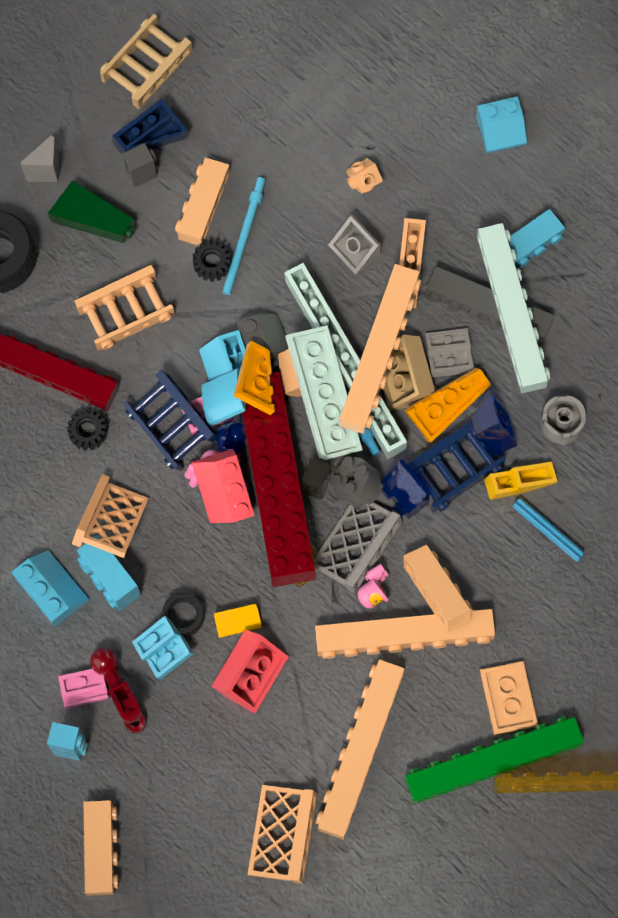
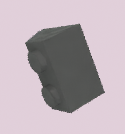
[236,314,289,361]

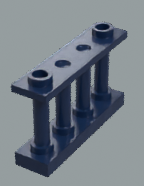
[123,370,219,471]
[403,419,505,513]

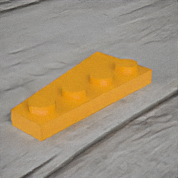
[404,368,491,442]

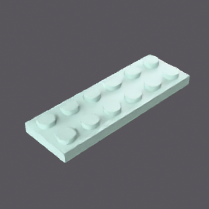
[285,325,362,462]

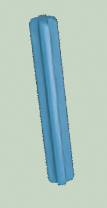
[513,498,584,562]

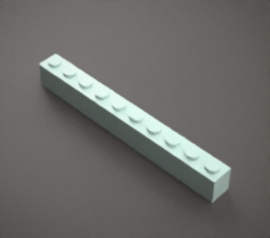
[285,263,407,459]

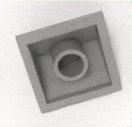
[20,135,59,182]
[328,215,381,275]

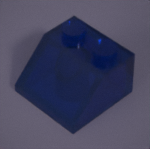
[471,391,518,456]
[381,459,430,519]

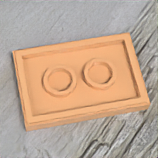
[480,661,538,736]

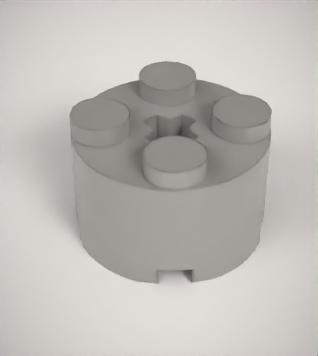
[541,395,586,445]

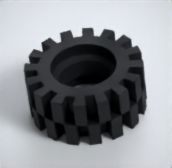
[192,240,231,282]
[67,409,107,451]

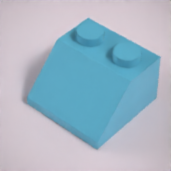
[476,97,527,153]

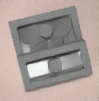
[425,328,474,378]

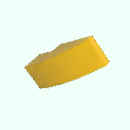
[484,462,558,500]

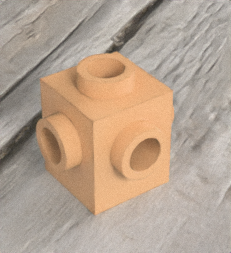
[346,158,383,194]

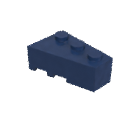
[112,99,188,154]

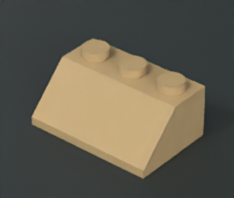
[383,335,435,411]

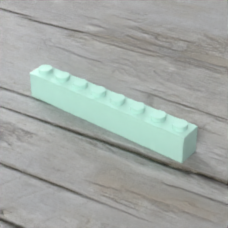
[477,223,550,394]

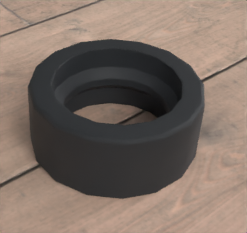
[162,593,205,637]

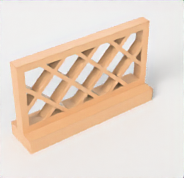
[72,474,149,558]
[248,785,317,884]

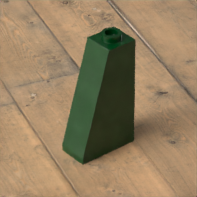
[48,180,136,243]

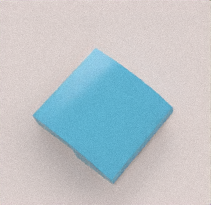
[202,369,246,427]
[132,616,194,679]

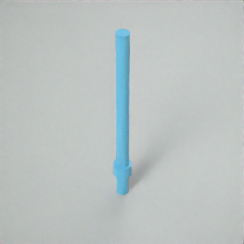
[222,177,266,295]

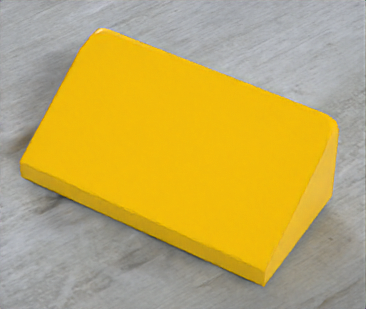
[214,604,262,638]

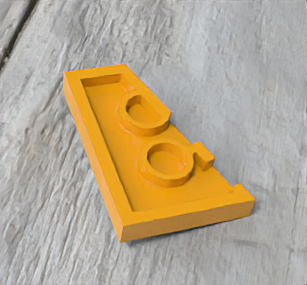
[233,341,275,415]

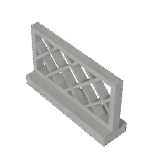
[313,503,403,594]

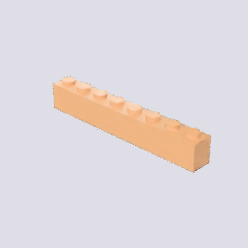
[339,264,422,434]
[315,609,495,659]
[316,660,404,840]

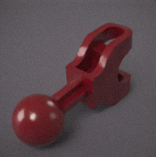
[90,647,146,733]

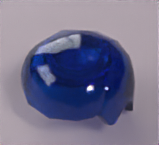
[216,421,246,455]

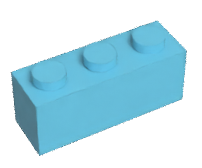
[508,209,565,269]
[47,722,88,761]

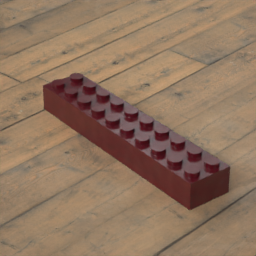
[242,372,316,587]

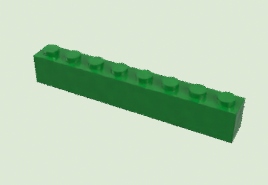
[404,716,584,805]

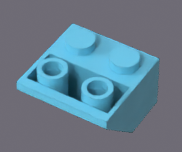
[199,330,245,381]

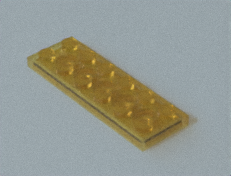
[493,771,618,794]

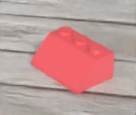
[191,449,254,523]
[211,630,289,713]

